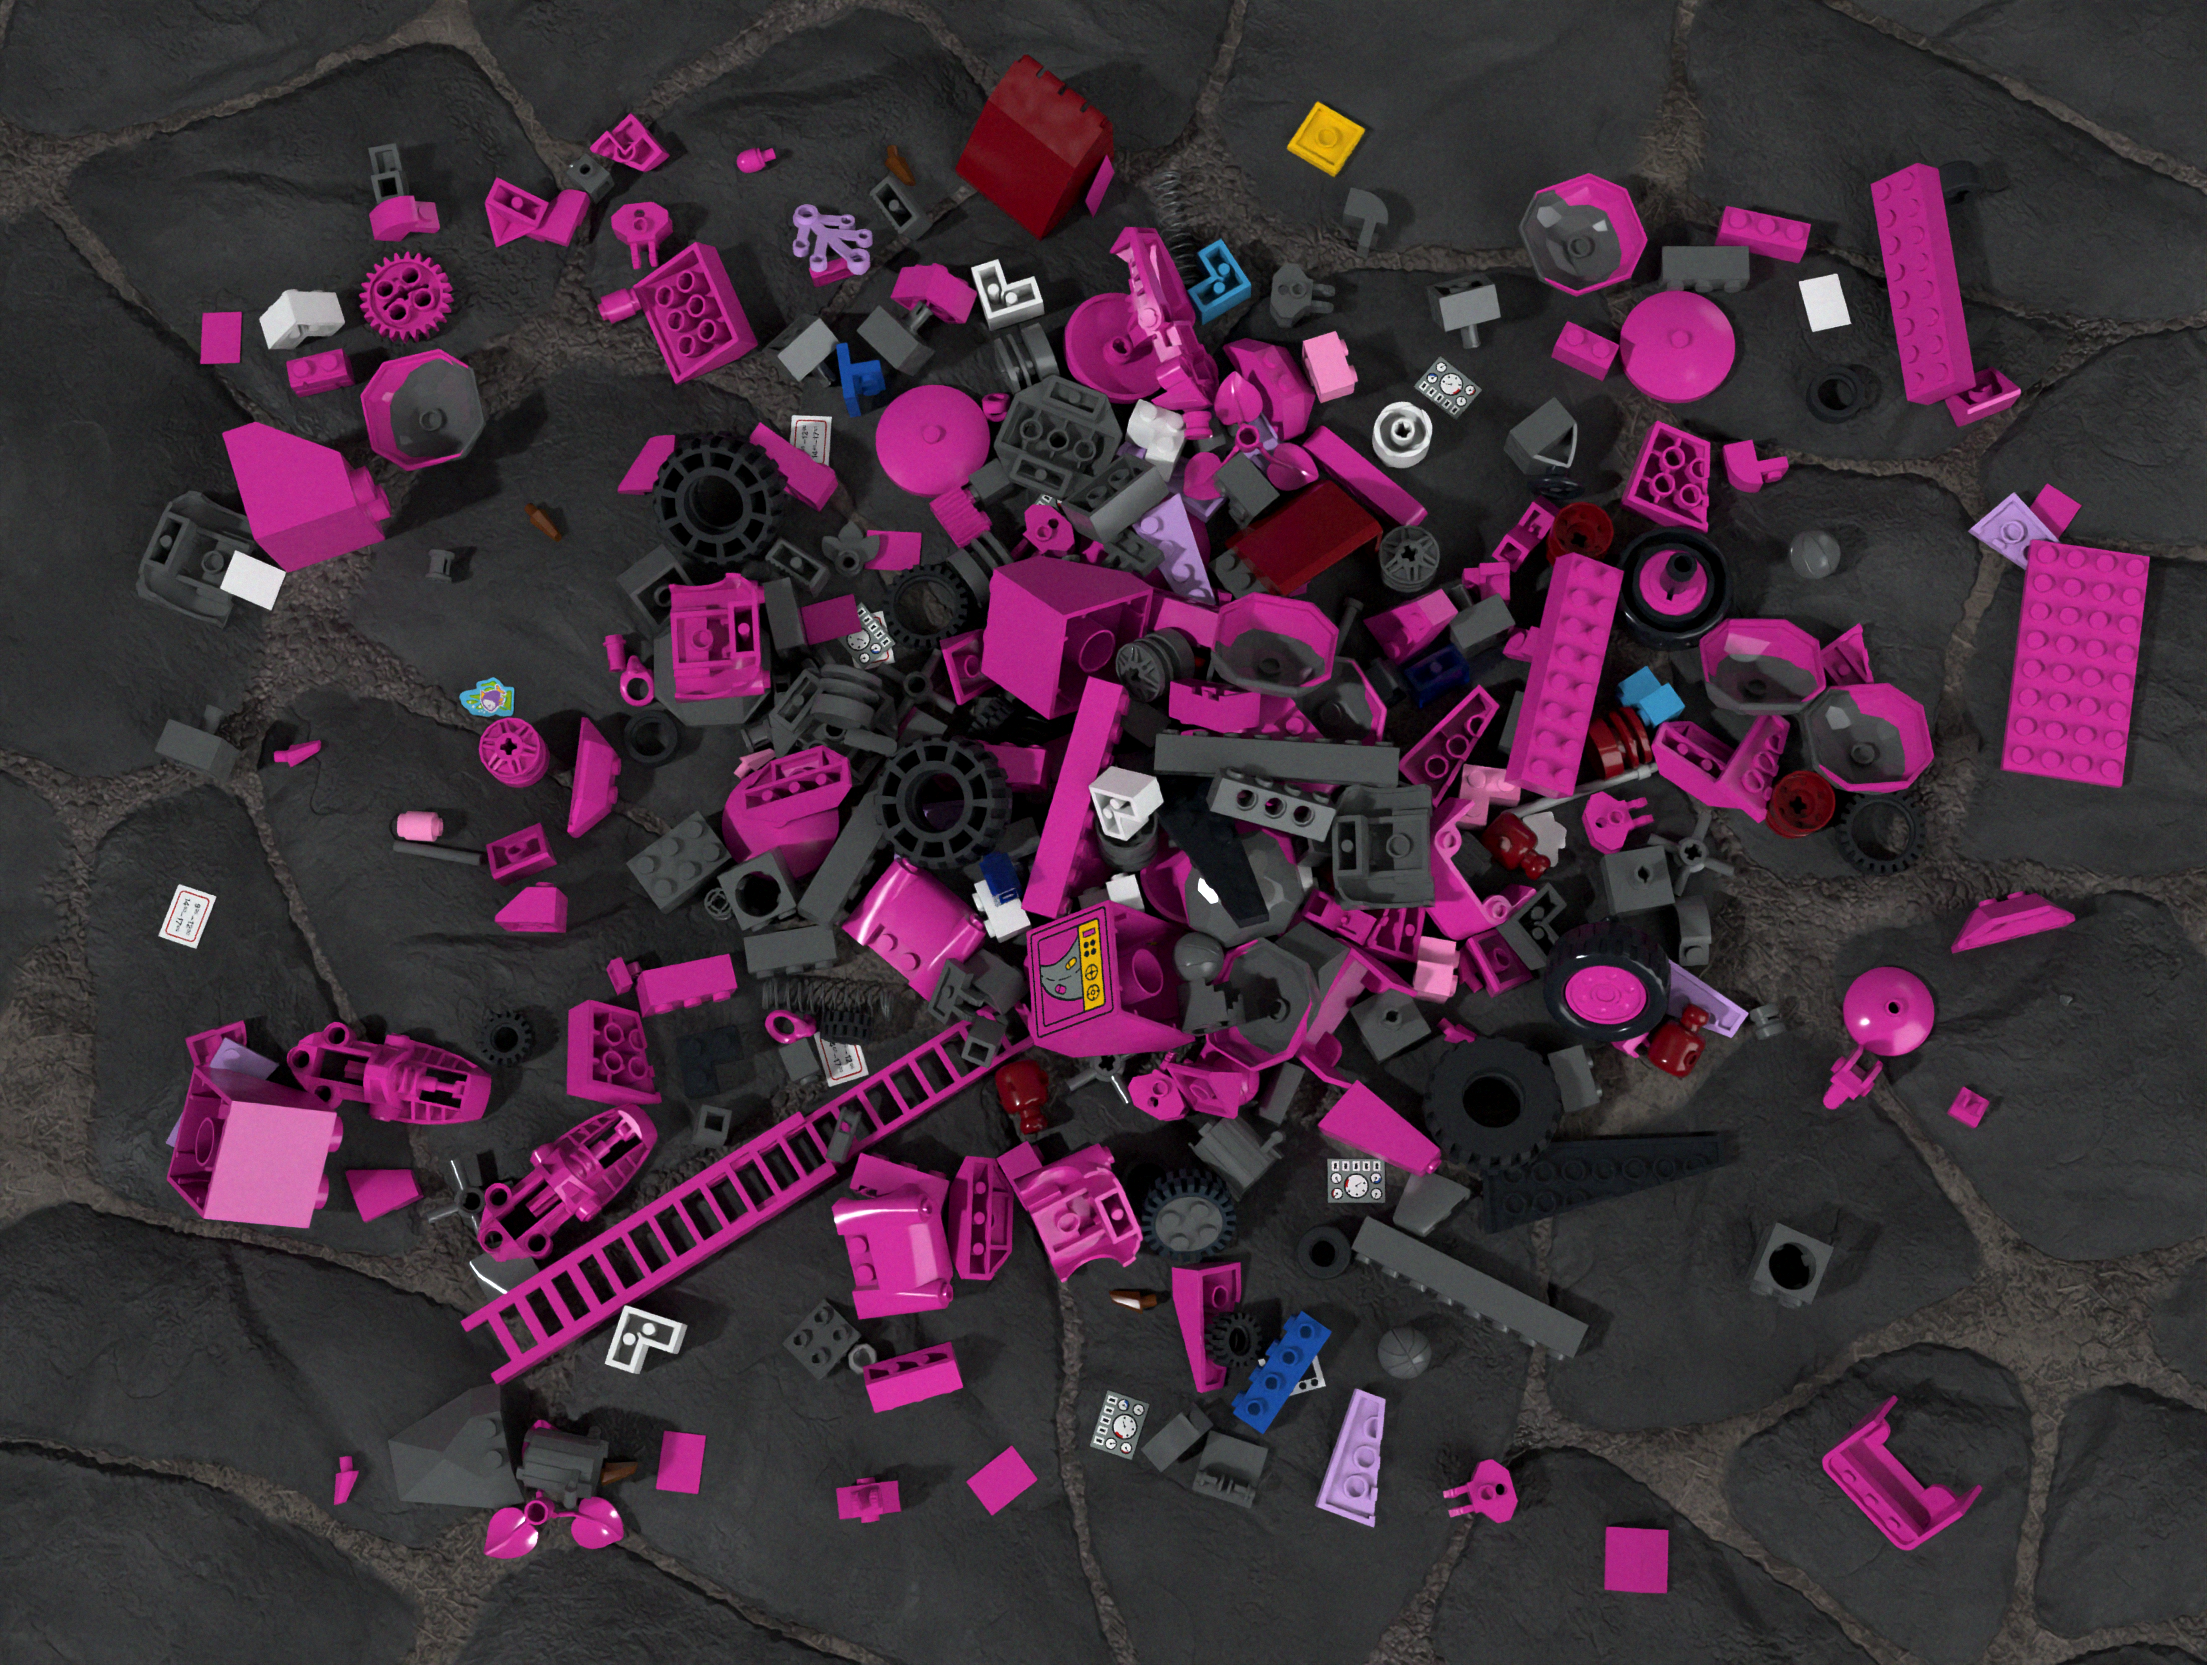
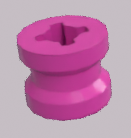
[1183,411,1213,440]

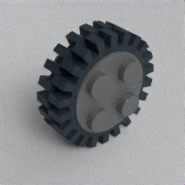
[1140,1169,1236,1262]

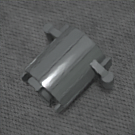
[1188,1114,1286,1202]
[516,1426,609,1509]

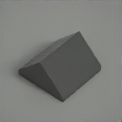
[1274,921,1350,1002]

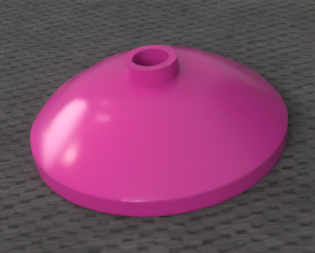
[1843,967,1934,1056]

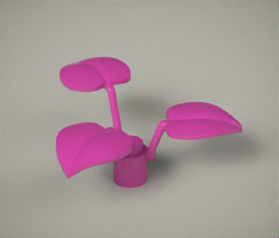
[1183,371,1319,500]
[483,1420,624,1559]

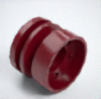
[1545,502,1614,568]
[1584,705,1653,782]
[1764,770,1836,839]

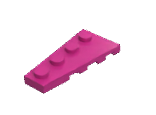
[1713,715,1790,824]

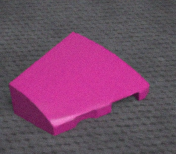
[589,113,670,172]
[523,189,591,247]
[618,435,679,495]
[345,1169,424,1223]

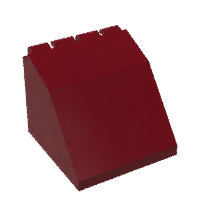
[955,54,1114,242]
[1224,479,1383,598]

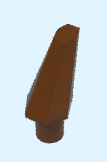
[885,145,916,186]
[524,503,562,542]
[1109,1291,1157,1314]
[599,1462,638,1486]

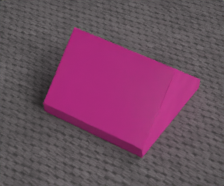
[1944,366,2021,428]
[939,629,997,705]
[486,823,557,887]
[1464,928,1533,999]
[1166,1063,1242,1119]
[1604,1526,1668,1593]

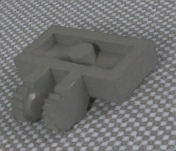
[1100,528,1165,577]
[927,958,984,1025]

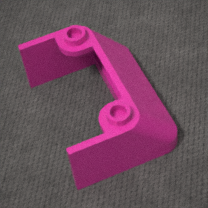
[1425,797,1537,940]
[1295,938,1418,1089]
[1822,1395,1983,1550]

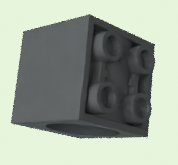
[717,846,803,932]
[1743,1222,1834,1310]

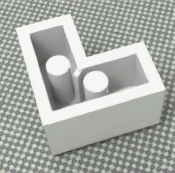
[971,259,1045,331]
[259,289,345,350]
[1125,399,1188,482]
[1088,766,1164,841]
[972,870,1032,943]
[1078,873,1145,913]
[605,1305,688,1374]

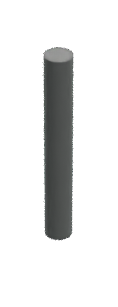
[393,840,482,866]

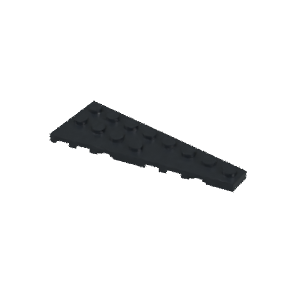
[1116,747,1269,929]

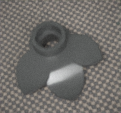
[822,521,880,577]

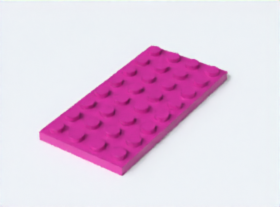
[2000,539,2150,788]

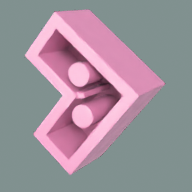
[1301,331,1358,403]
[1454,764,1521,832]
[1411,936,1460,1004]

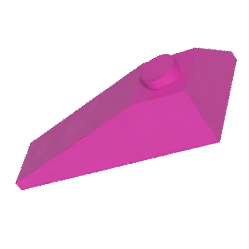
[1172,1262,1241,1393]

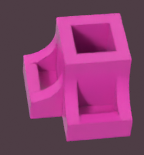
[1461,562,1511,607]

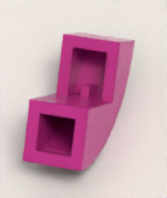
[1492,495,1560,573]

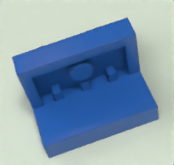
[836,343,886,417]

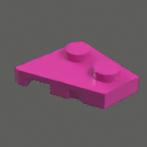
[1821,623,1874,686]

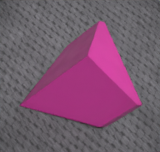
[484,177,549,248]

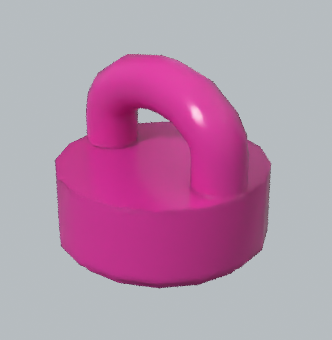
[982,393,1011,422]

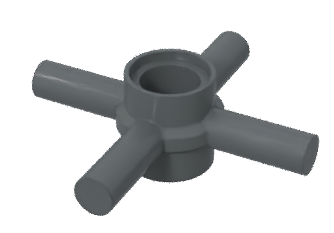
[877,648,958,728]
[425,1158,514,1247]

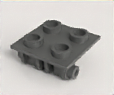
[782,1299,862,1381]
[1192,1430,1268,1508]

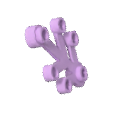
[793,204,873,275]

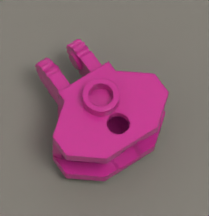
[611,202,673,269]
[1010,504,1075,560]
[1581,791,1654,855]
[1823,1044,1883,1110]
[1128,1049,1194,1121]
[1443,1459,1518,1523]
[836,1477,902,1523]

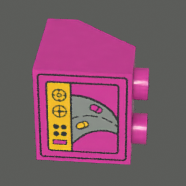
[1024,900,1195,1058]

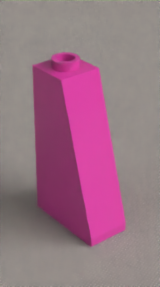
[1318,1080,1442,1178]

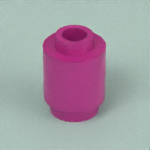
[597,288,642,324]

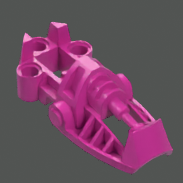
[1110,227,1219,413]
[287,1022,491,1125]
[477,1103,658,1262]

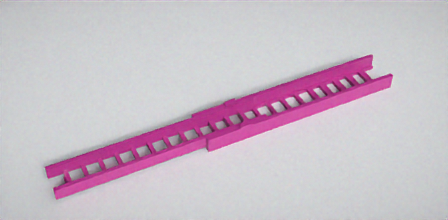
[460,979,1034,1385]

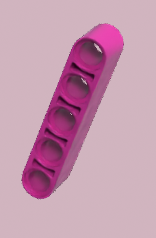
[1301,425,1428,528]

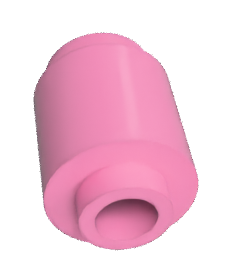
[397,811,443,841]

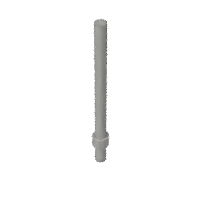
[1501,760,1659,818]

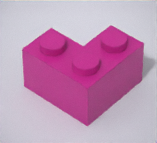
[890,263,977,324]

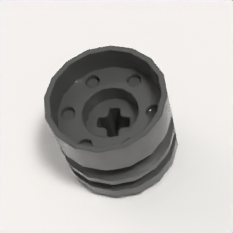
[993,322,1060,397]
[1375,525,1440,598]
[945,530,1015,608]
[1116,628,1195,703]
[810,664,883,731]
[1095,811,1160,873]

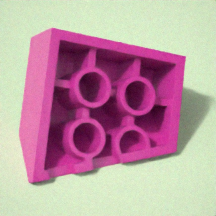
[1618,421,1710,534]
[567,999,662,1106]

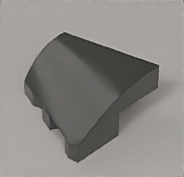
[1393,1172,1471,1237]

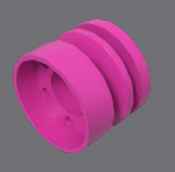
[479,717,550,788]

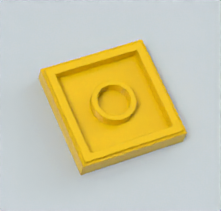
[1287,101,1365,178]

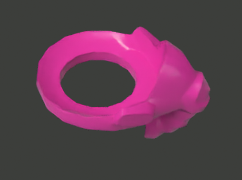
[620,655,655,707]
[765,1010,817,1044]

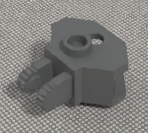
[1270,263,1335,328]

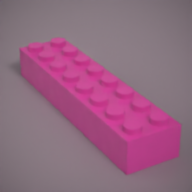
[1870,163,1976,405]
[1504,552,1624,799]
[1021,676,1132,920]

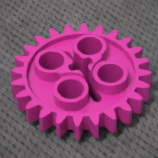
[359,252,454,344]

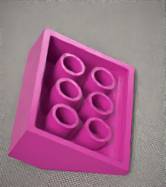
[633,242,758,385]

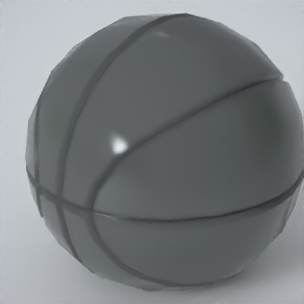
[1788,528,1841,580]
[1171,932,1224,984]
[1378,1325,1432,1379]

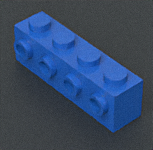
[1231,1311,1332,1435]

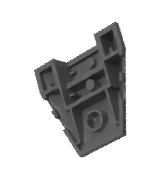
[388,1383,526,1509]

